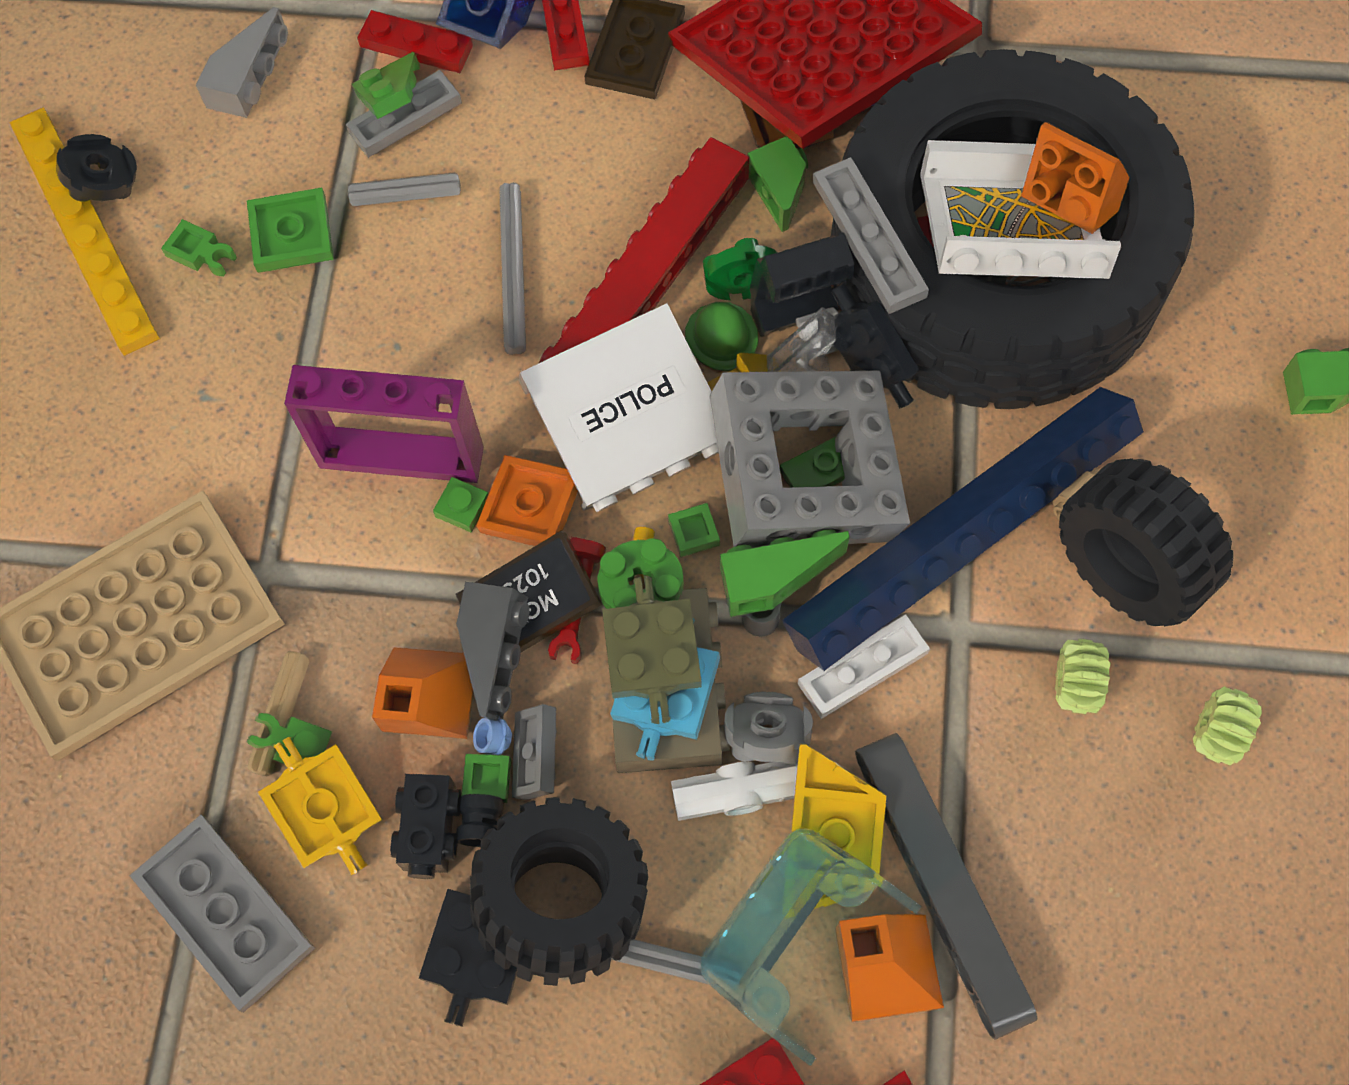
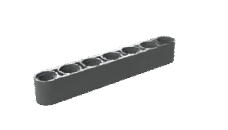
[855,733,1038,1040]

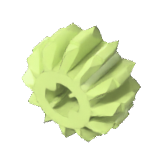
[1055,639,1111,714]
[1193,686,1262,765]

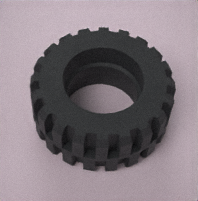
[1059,458,1233,627]
[470,797,648,986]

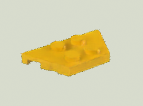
[783,743,886,920]

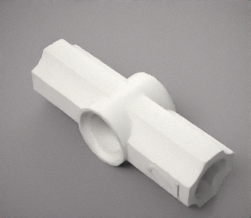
[671,762,798,821]

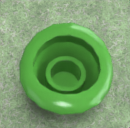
[685,302,758,371]

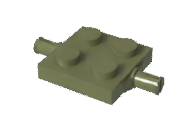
[602,576,702,724]

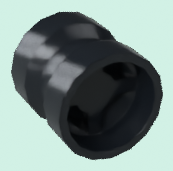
[456,794,504,847]

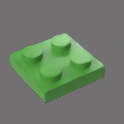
[247,187,334,273]

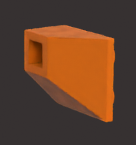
[1021,122,1130,234]
[372,647,474,739]
[835,914,944,1022]

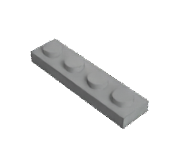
[813,157,929,314]

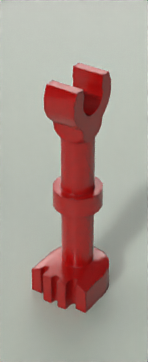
[548,537,606,664]

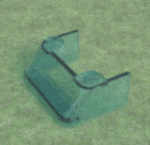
[700,828,922,1066]

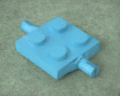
[610,618,720,760]

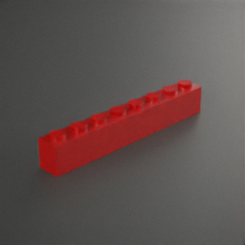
[539,137,749,363]

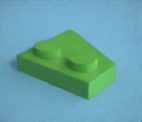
[351,52,420,119]

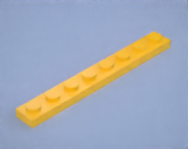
[9,107,160,356]

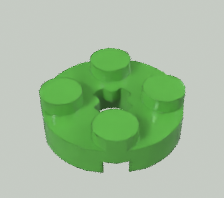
[597,538,684,609]

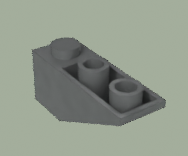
[456,581,529,720]

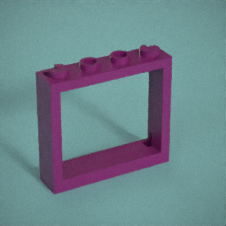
[284,365,484,483]

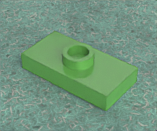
[779,437,845,488]

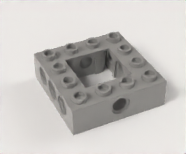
[710,371,910,548]

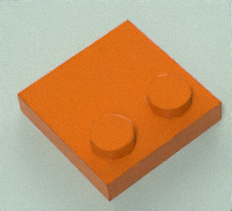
[476,455,578,546]

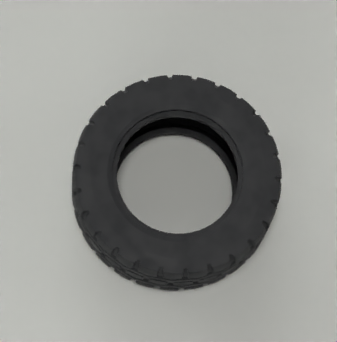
[831,49,1195,409]

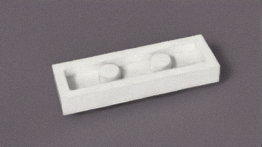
[798,614,930,719]

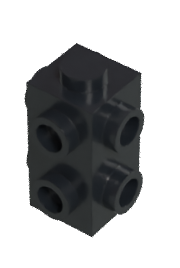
[390,774,462,879]

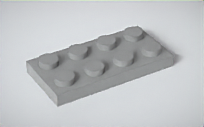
[129,815,315,1013]

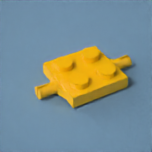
[258,737,383,876]

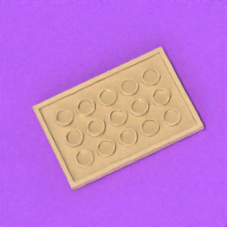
[0,491,285,761]

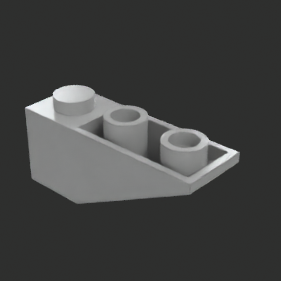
[196,7,288,118]

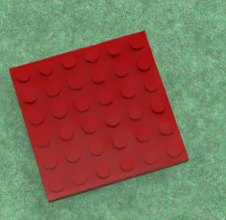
[668,0,982,149]

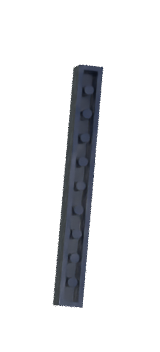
[782,387,1144,671]

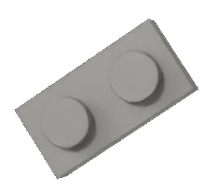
[512,704,557,800]

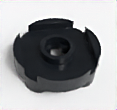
[56,134,137,202]

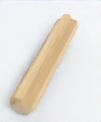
[247,651,309,776]

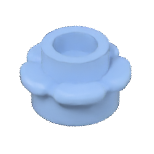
[473,715,512,755]

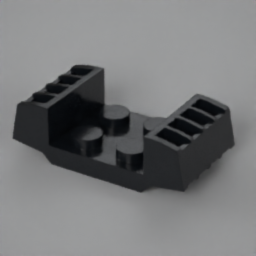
[750,232,855,337]

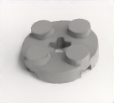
[724,692,813,764]

